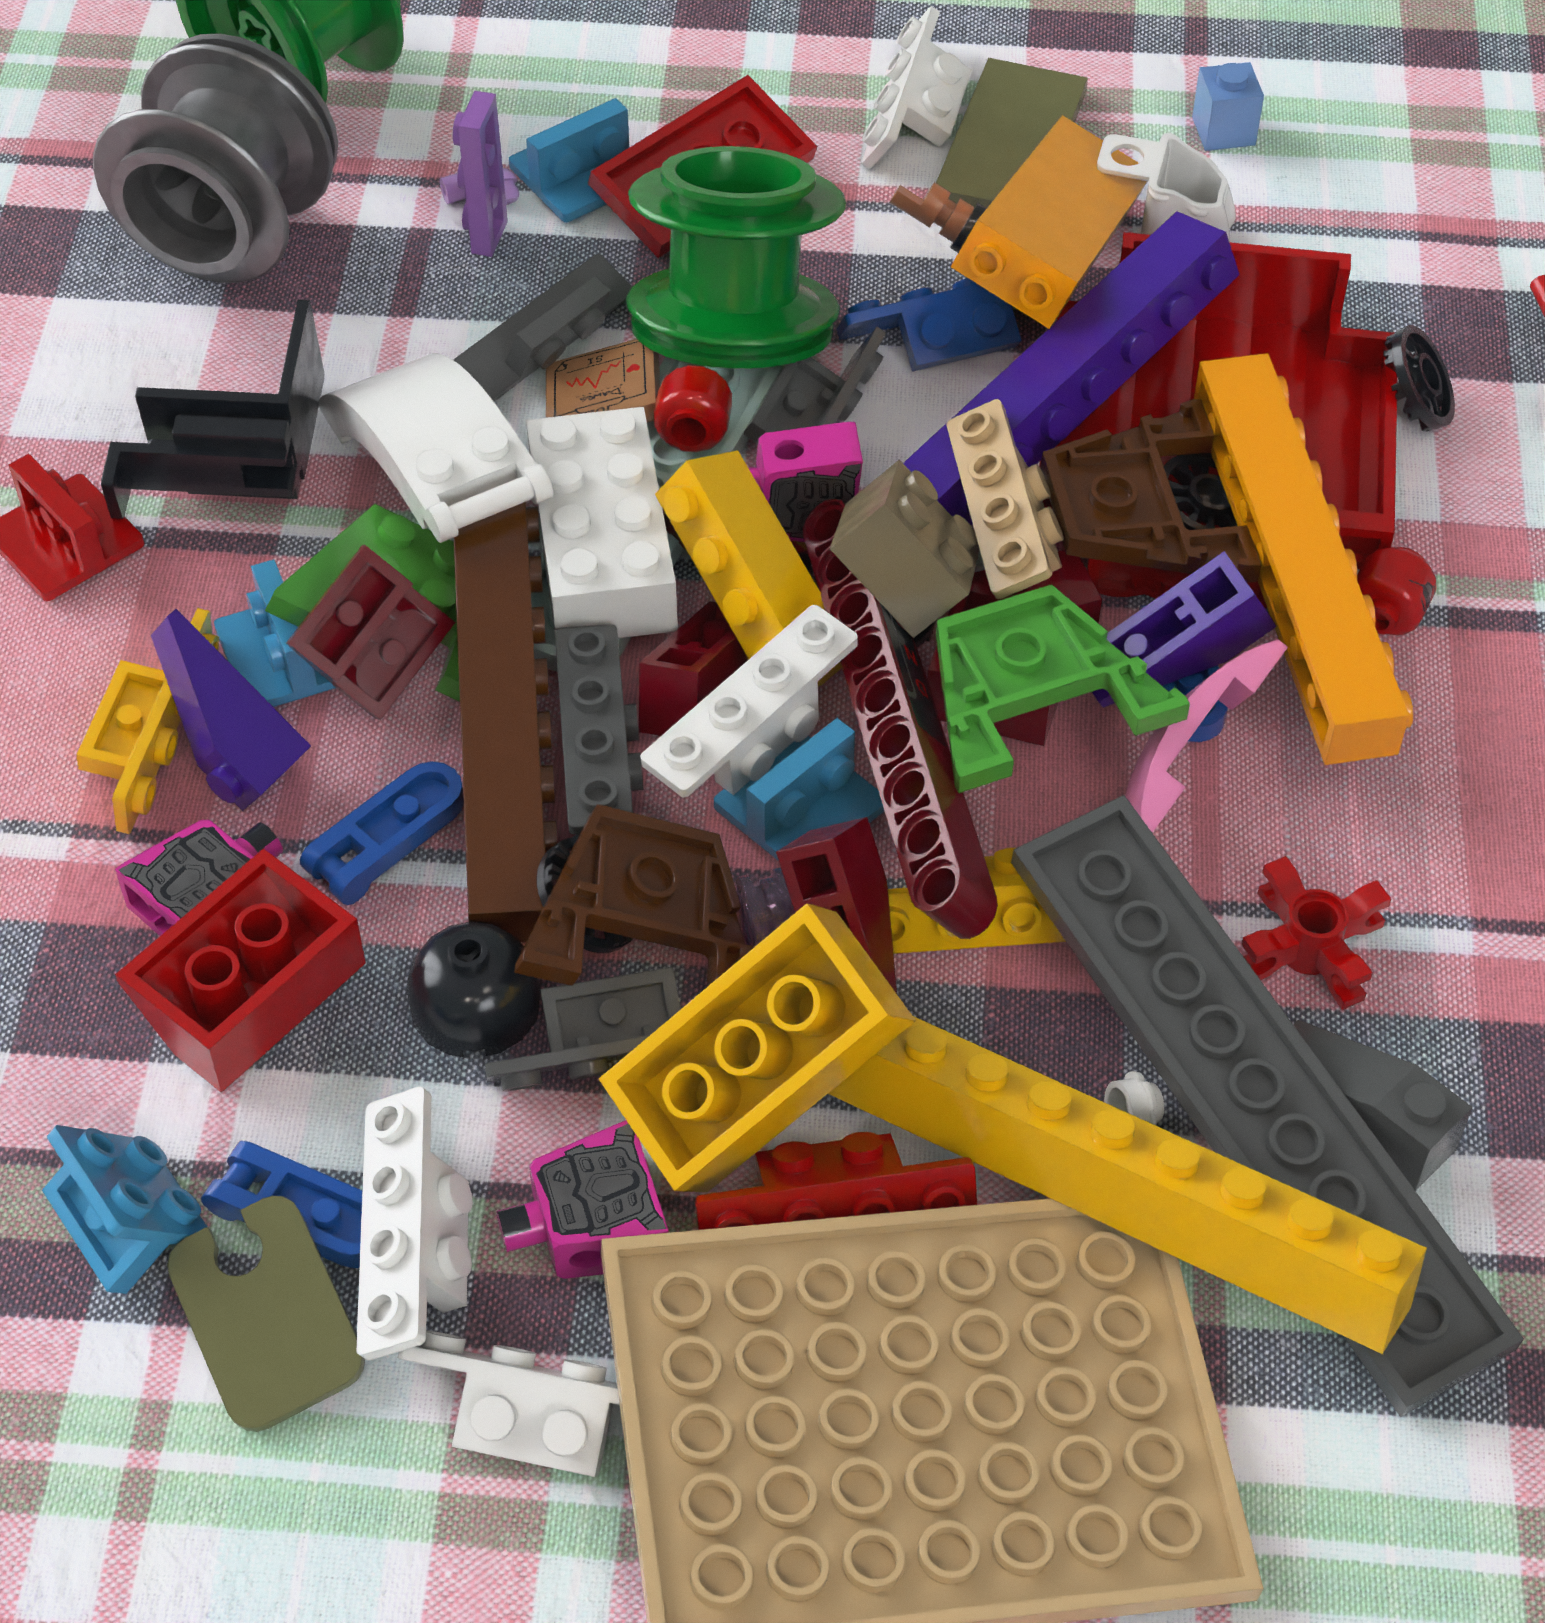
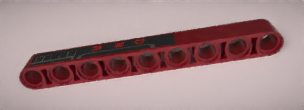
[803,499,998,939]

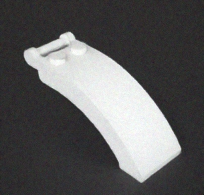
[319,353,553,543]

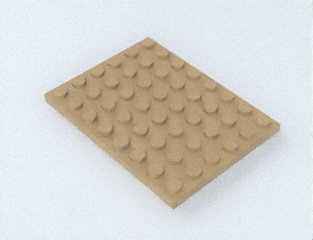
[601,1198,1264,1623]

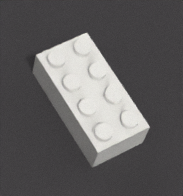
[526,407,678,638]

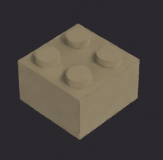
[830,459,980,638]

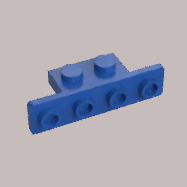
[836,278,1022,372]

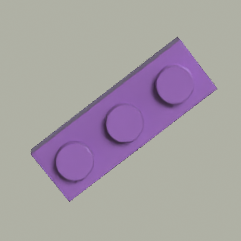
[453,90,508,257]

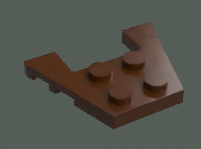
[1040,399,1262,583]
[515,804,753,987]

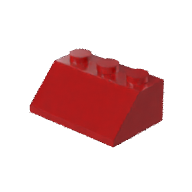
[115,848,366,1093]

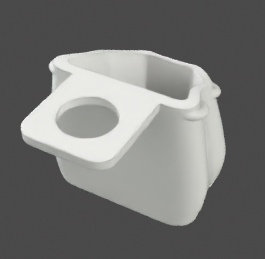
[1097,133,1236,242]

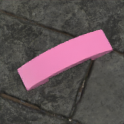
[1125,639,1288,833]

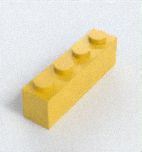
[655,450,842,687]

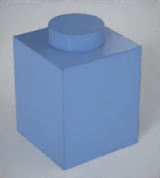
[1192,62,1264,151]

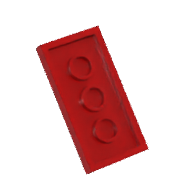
[588,75,818,258]

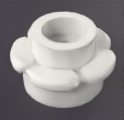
[1104,1071,1164,1125]

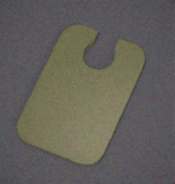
[167,1196,365,1432]

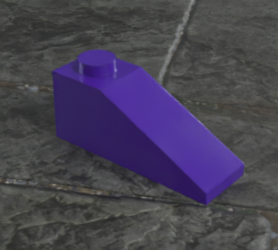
[1092,551,1277,708]
[151,609,311,811]

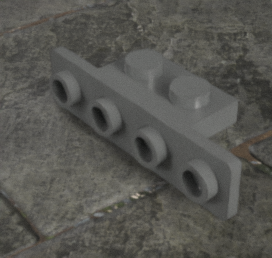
[453,254,632,402]
[744,327,886,444]
[555,624,644,834]
[484,967,681,1091]

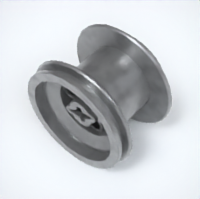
[93,34,338,283]

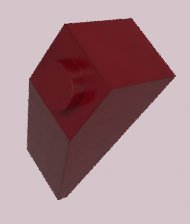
[639,601,748,736]
[776,817,897,994]

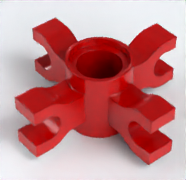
[1241,856,1392,1010]

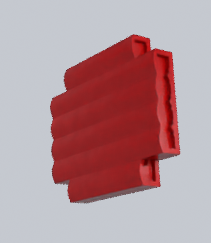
[1039,232,1397,608]

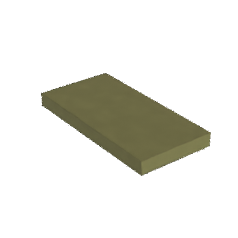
[936,58,1088,208]

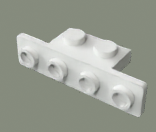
[861,6,972,169]
[640,605,858,797]
[356,1086,472,1361]
[397,1330,620,1477]

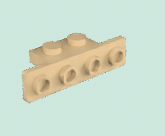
[946,399,1064,599]

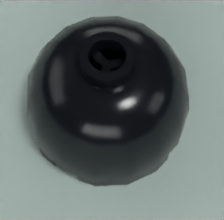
[407,921,540,1057]

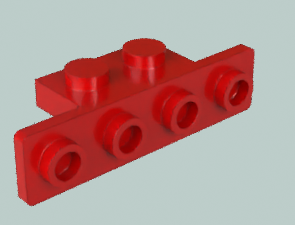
[695,1132,977,1230]

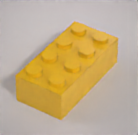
[599,903,916,1192]

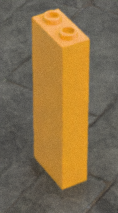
[951,115,1148,329]

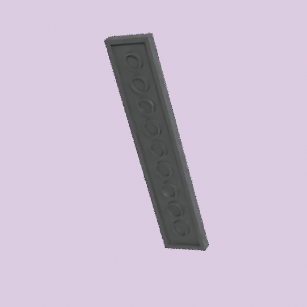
[1011,795,1524,1417]

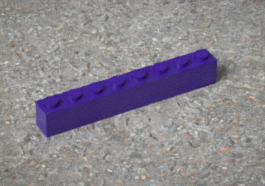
[903,211,1240,525]

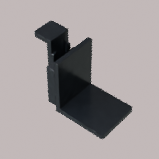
[101,299,325,519]

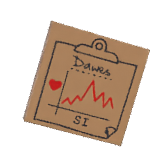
[546,339,660,423]

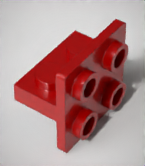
[0,453,145,601]

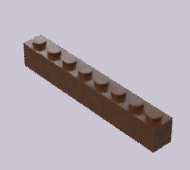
[454,502,557,942]

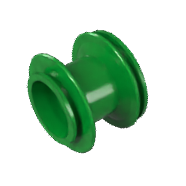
[176,0,404,103]
[626,146,847,368]

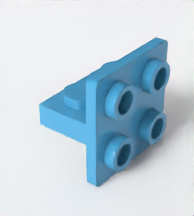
[509,98,630,223]
[214,559,337,707]
[714,718,884,861]
[42,1125,207,1294]

